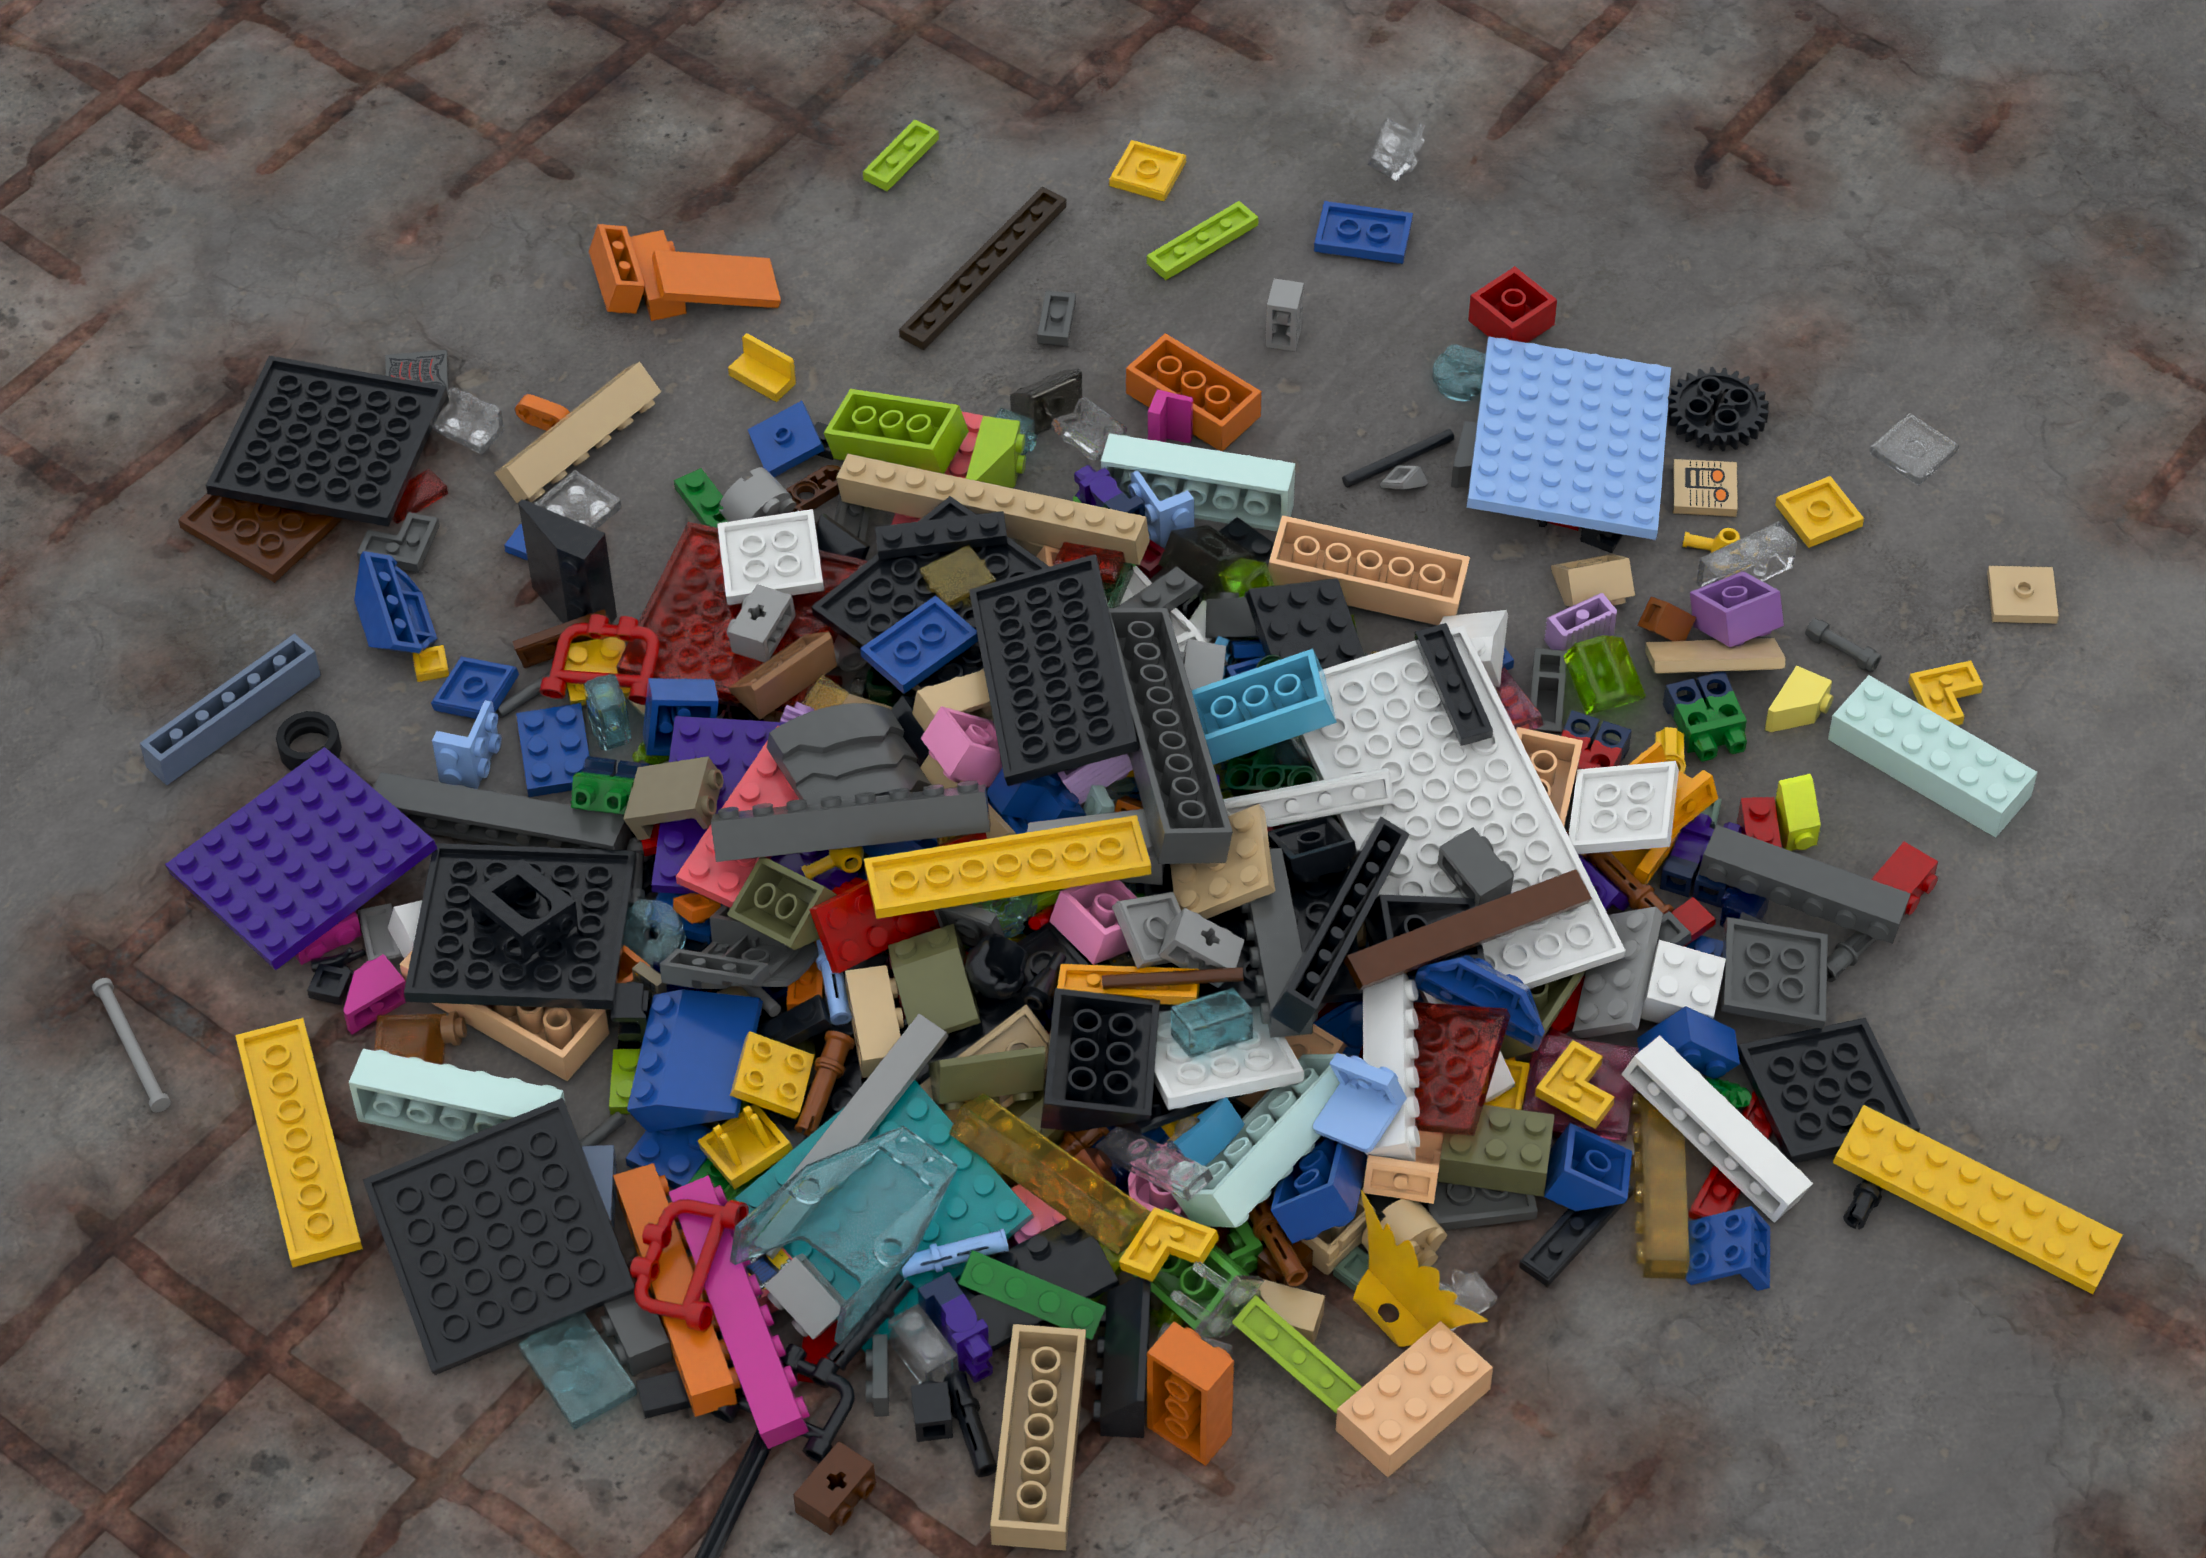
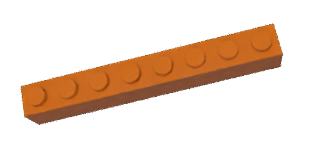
[613,1163,741,1417]

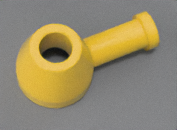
[1682,528,1743,564]
[801,846,864,880]

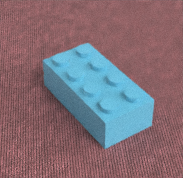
[1191,649,1337,765]

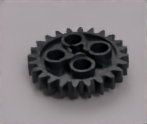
[1667,367,1769,452]

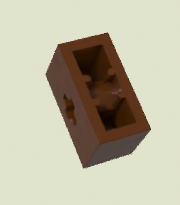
[793,1441,876,1535]

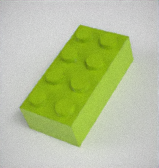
[824,389,969,474]

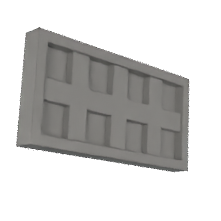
[1572,906,1663,1039]

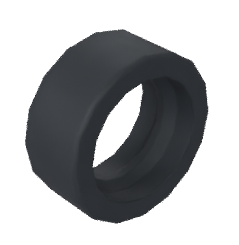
[276,711,342,771]

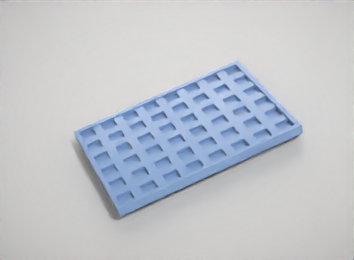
[1466,337,1671,540]

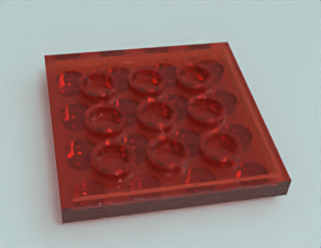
[1359,1002,1510,1136]

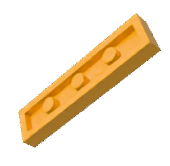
[1057,964,1200,1005]

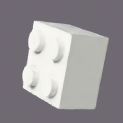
[1641,940,1726,1023]

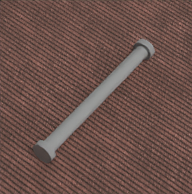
[92,978,171,1112]

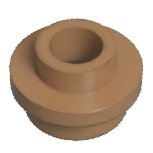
[440,1011,467,1046]

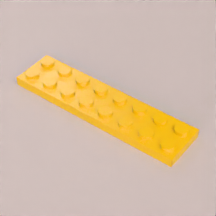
[864,815,1151,919]
[235,1018,362,1268]
[1833,1105,2123,1294]

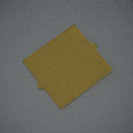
[920,545,996,606]

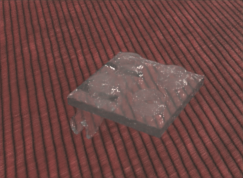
[1170,1261,1264,1338]

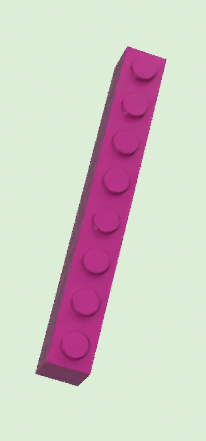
[669,1175,810,1449]

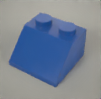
[1544,1123,1632,1211]

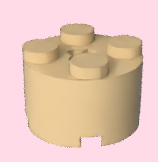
[1361,1199,1447,1267]

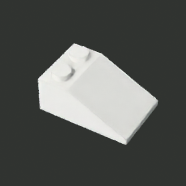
[1439,610,1508,687]

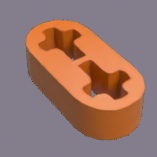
[515,394,570,431]

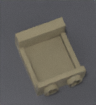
[623,756,723,840]

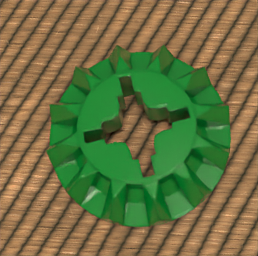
[1705,1078,1752,1109]

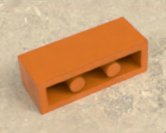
[589,224,645,314]
[630,230,687,321]

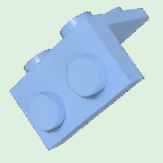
[1128,470,1195,551]
[432,700,502,789]
[1313,1053,1407,1153]

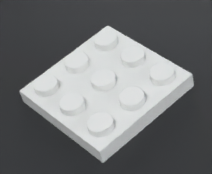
[717,509,824,605]
[1569,761,1679,854]

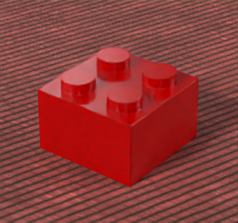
[1468,266,1557,343]

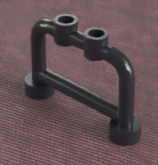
[710,1344,855,1464]

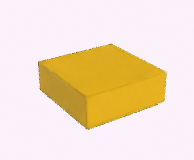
[412,645,449,682]

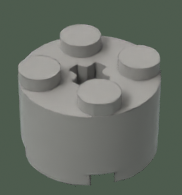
[719,467,796,522]

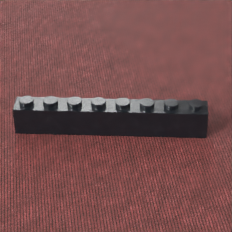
[1269,816,1410,1034]

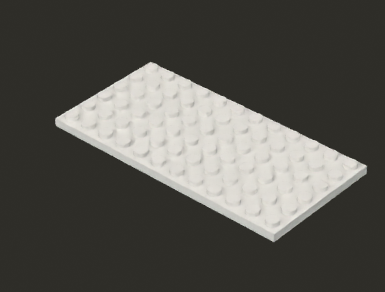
[1299,625,1626,1021]

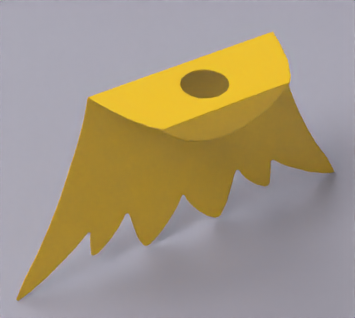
[1353,1190,1488,1347]

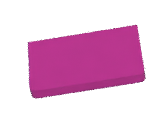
[1148,389,1193,443]

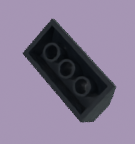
[954,1212,1120,1352]
[1093,1277,1151,1438]

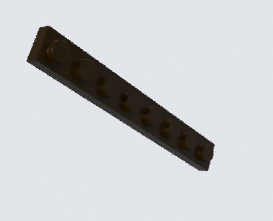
[899,186,1067,350]

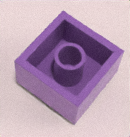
[1690,571,1784,647]

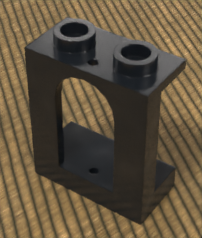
[469,859,578,960]

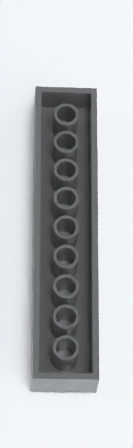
[1109,608,1233,864]

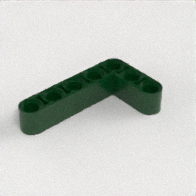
[1224,655,1320,797]

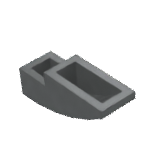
[1528,648,1567,734]

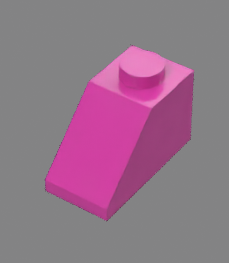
[343,954,406,1035]

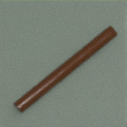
[1102,967,1244,989]

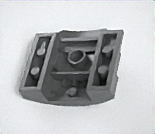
[766,703,931,804]
[660,905,818,989]

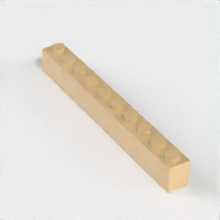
[836,454,1150,565]

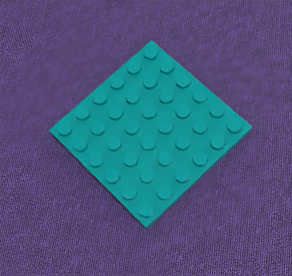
[735,1080,1034,1353]

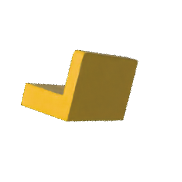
[728,333,796,402]

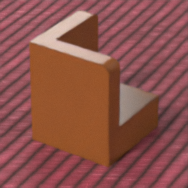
[1637,597,1696,641]

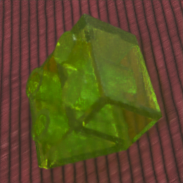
[1563,635,1646,715]

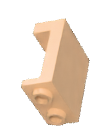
[1363,1127,1444,1204]

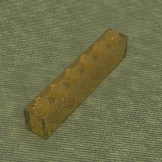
[1631,1091,1690,1279]
[949,1093,1151,1254]

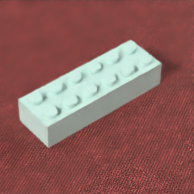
[1101,433,1295,532]
[1828,675,2037,838]
[349,1049,565,1142]
[1171,1054,1346,1228]

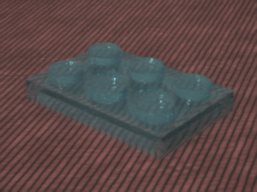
[518,1313,637,1430]

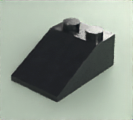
[1365,894,1485,976]

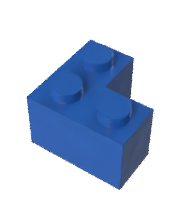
[643,678,719,756]
[987,768,1087,823]
[1637,1006,1740,1079]

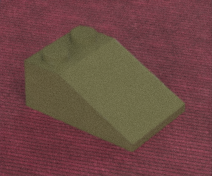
[888,924,981,1034]

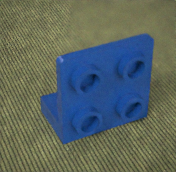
[1686,1206,1770,1291]

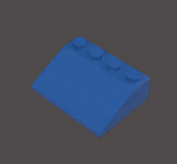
[627,989,763,1133]

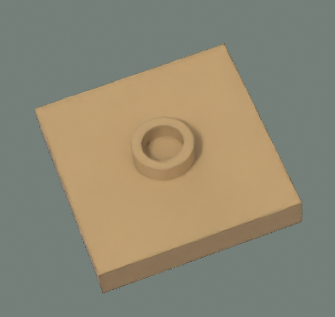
[1987,566,2059,624]

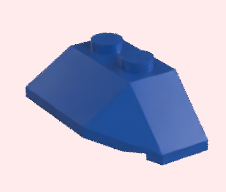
[354,551,437,653]
[1415,955,1545,1050]

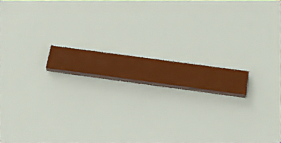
[1343,869,1592,991]

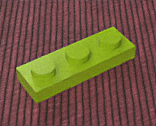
[863,119,939,192]

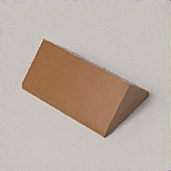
[728,632,837,720]

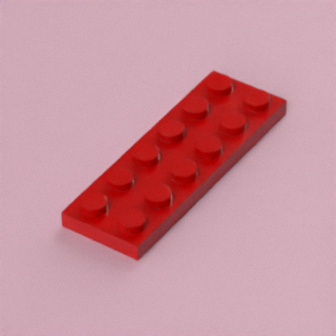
[809,833,988,973]

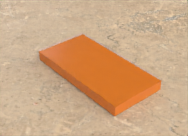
[652,250,781,308]

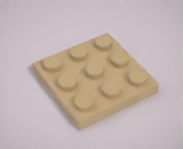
[1170,804,1275,919]

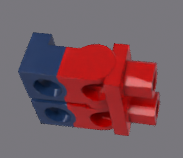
[1561,710,1632,786]

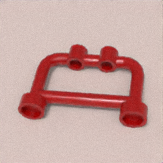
[539,614,660,705]
[630,1199,749,1332]

